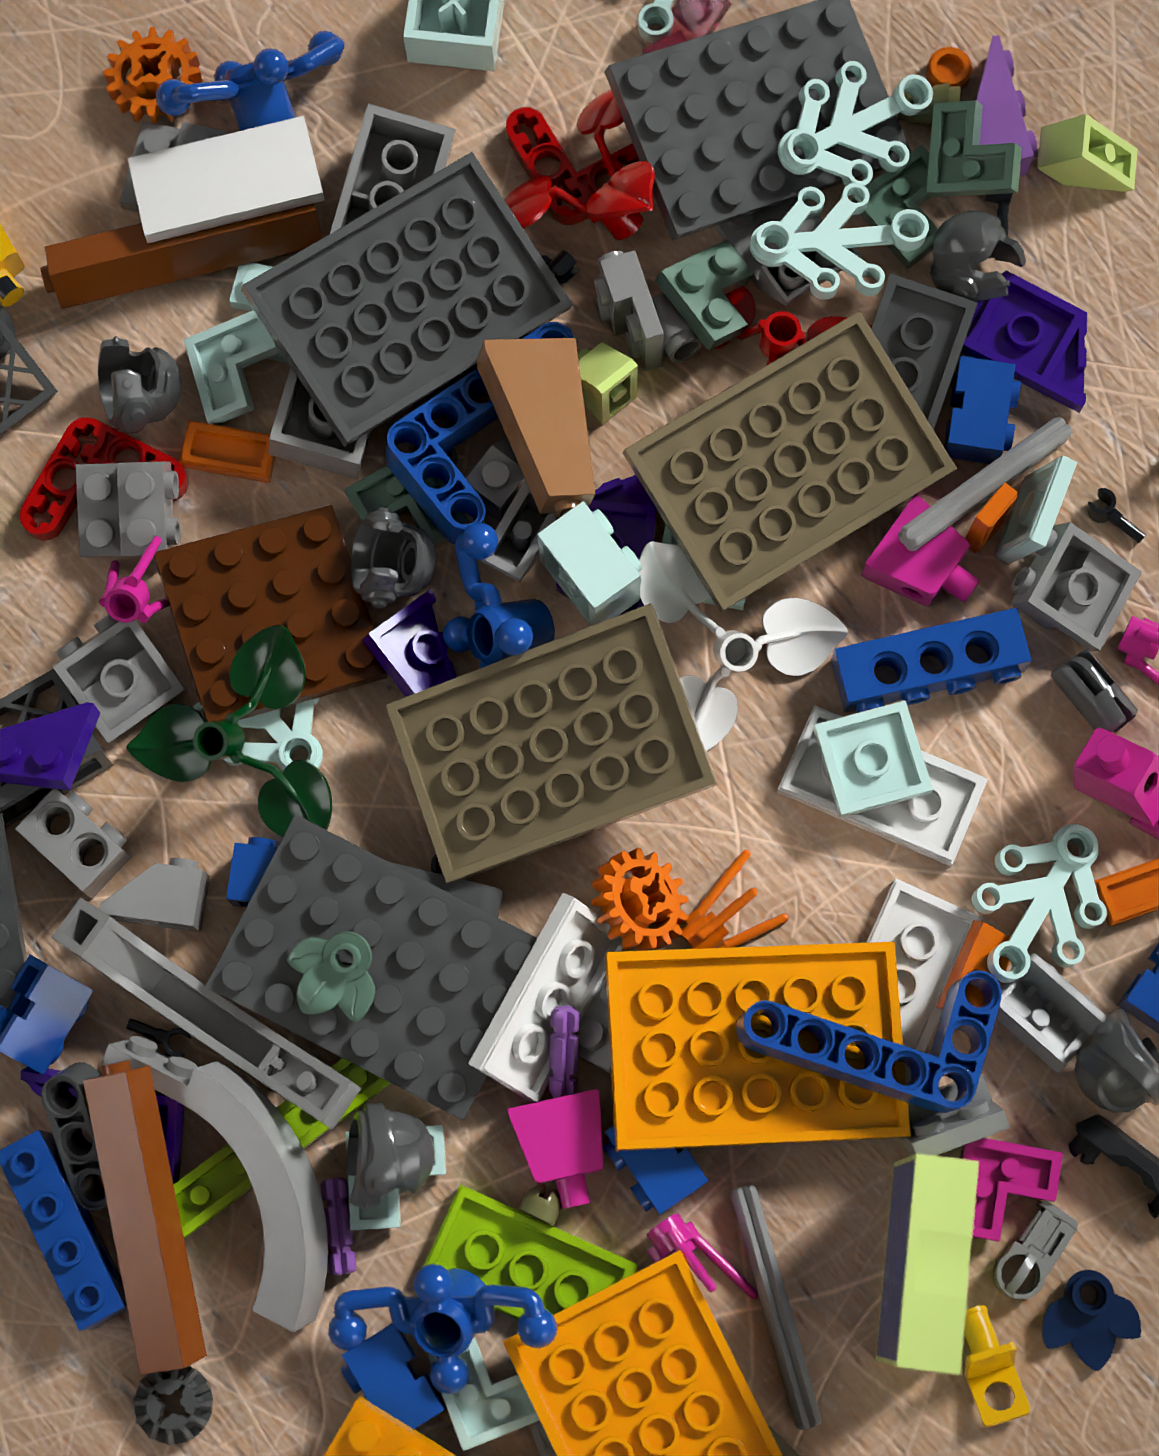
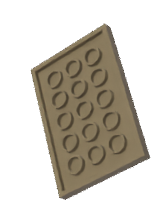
[623,311,957,613]
[386,603,718,884]

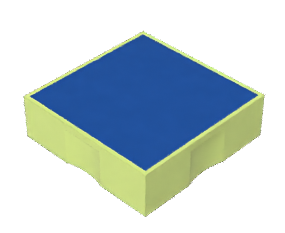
[875,1154,979,1375]

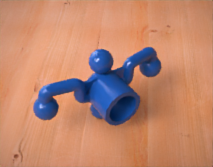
[155,31,345,131]
[443,522,555,669]
[328,1264,557,1394]

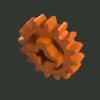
[104,27,203,124]
[591,848,689,951]

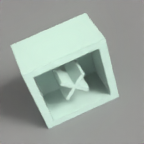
[403,0,505,71]
[537,501,643,626]

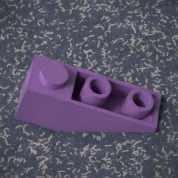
[976,35,1038,177]

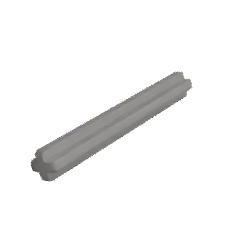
[898,417,1072,551]
[731,1185,822,1430]

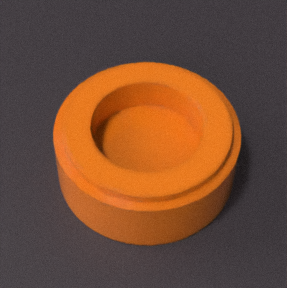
[926,47,972,91]

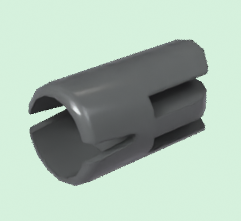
[1051,648,1138,732]

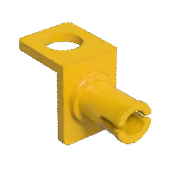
[964,1305,1031,1428]

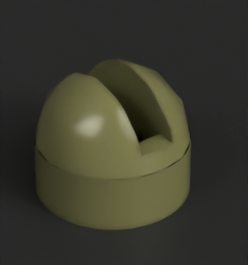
[519,1185,561,1226]

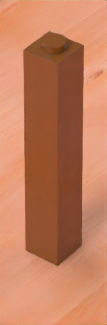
[40,203,323,309]
[83,1060,207,1375]

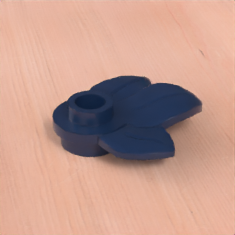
[1042,1270,1141,1371]

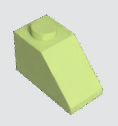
[1037,114,1137,192]
[578,342,638,425]

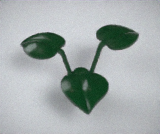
[126,625,332,837]

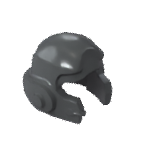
[930,210,1026,302]
[98,336,182,434]
[351,507,437,608]
[1075,1008,1159,1113]
[345,1102,435,1209]

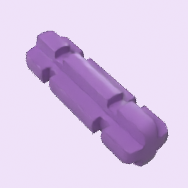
[549,1005,579,1098]
[320,1177,357,1275]

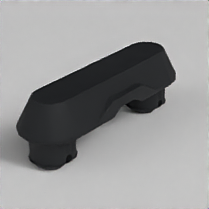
[1068,1114,1159,1218]

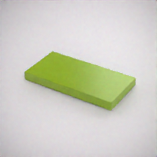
[423,1184,638,1320]

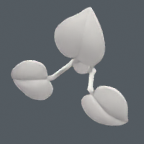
[639,541,848,751]

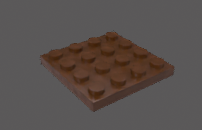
[154,505,388,722]

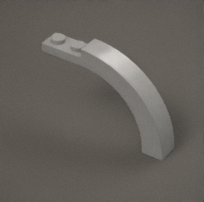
[51,897,361,1130]
[102,1036,328,1332]

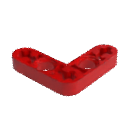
[506,107,639,225]
[20,417,189,541]

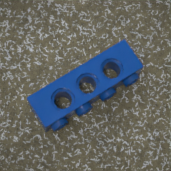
[831,608,1032,713]
[0,1130,128,1331]

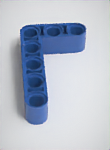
[385,322,574,545]
[736,970,1002,1114]

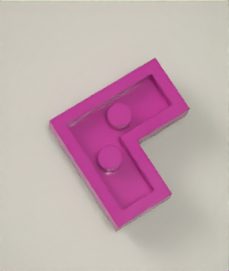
[960,1138,1063,1242]

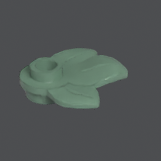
[287,931,375,1022]

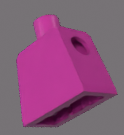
[861,494,981,607]
[1073,727,1159,827]
[507,1089,603,1209]

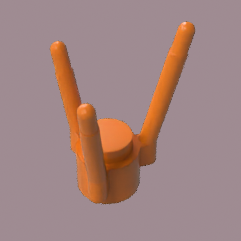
[681,849,789,949]

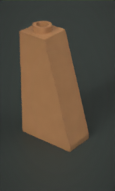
[476,338,595,518]

